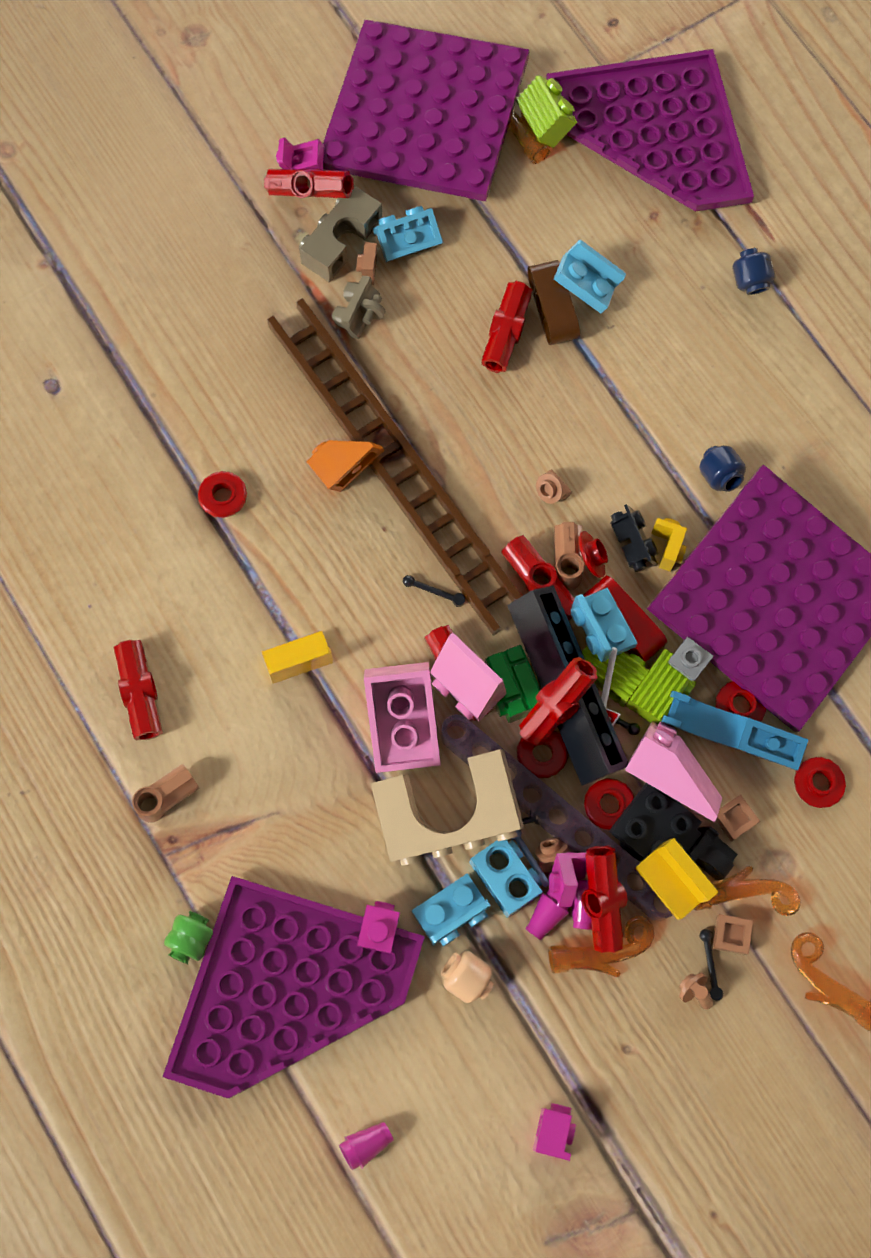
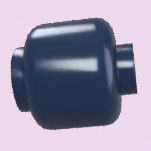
[732,248,775,295]
[699,446,746,492]

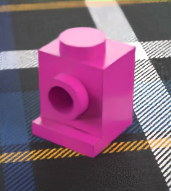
[533,1103,576,1161]

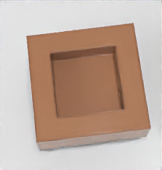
[357,242,377,285]
[716,794,761,842]
[713,914,753,955]

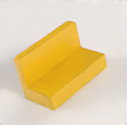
[261,631,333,684]
[636,838,718,920]

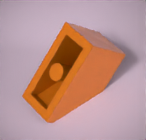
[306,440,384,492]

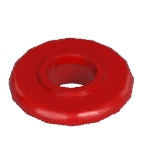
[198,471,247,518]
[578,531,608,578]
[716,681,766,722]
[517,731,568,778]
[794,757,846,808]
[584,778,635,830]

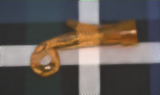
[508,110,551,164]
[694,866,801,916]
[548,916,654,977]
[791,932,871,1031]

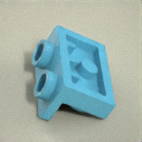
[373,206,443,262]
[554,240,626,313]
[571,587,638,662]
[411,873,491,946]

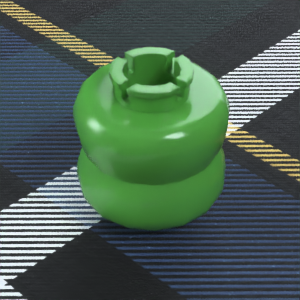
[164,911,213,965]

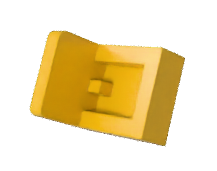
[651,518,687,572]

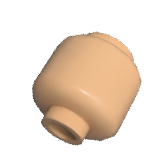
[441,951,493,1003]

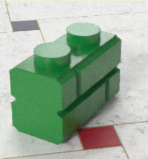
[485,645,541,723]

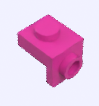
[276,137,324,170]
[549,852,587,907]
[357,901,400,954]

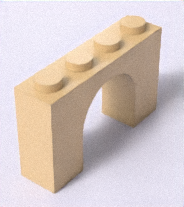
[371,749,524,866]

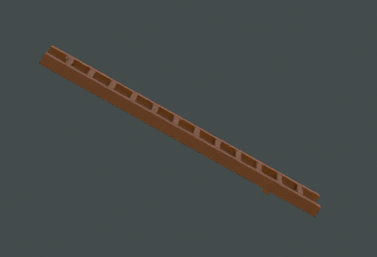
[267,298,522,636]

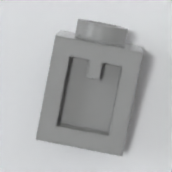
[668,637,713,681]

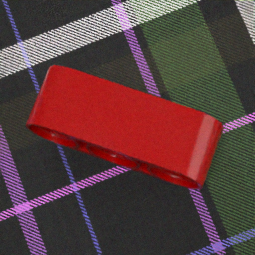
[583,575,668,662]

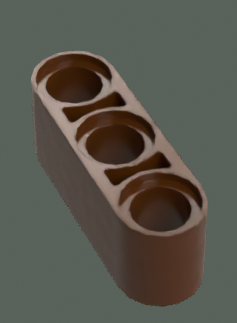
[527,260,580,345]

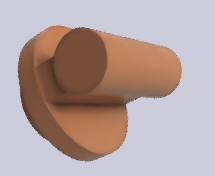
[536,469,572,504]
[535,838,569,874]
[679,973,713,1010]

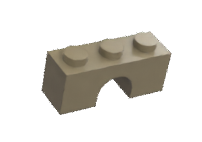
[299,186,382,283]

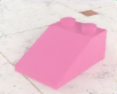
[430,633,507,721]
[364,662,441,773]
[625,721,722,822]

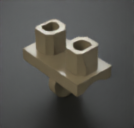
[332,275,386,339]

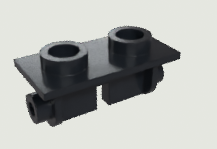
[610,504,659,572]

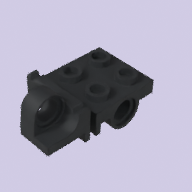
[609,783,738,880]

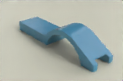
[661,691,808,770]

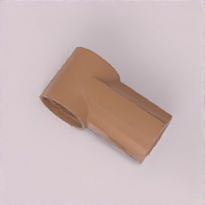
[554,522,585,590]
[132,764,199,823]

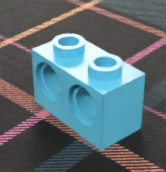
[469,840,543,918]

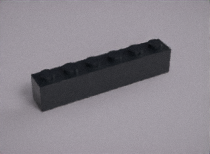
[507,586,628,786]

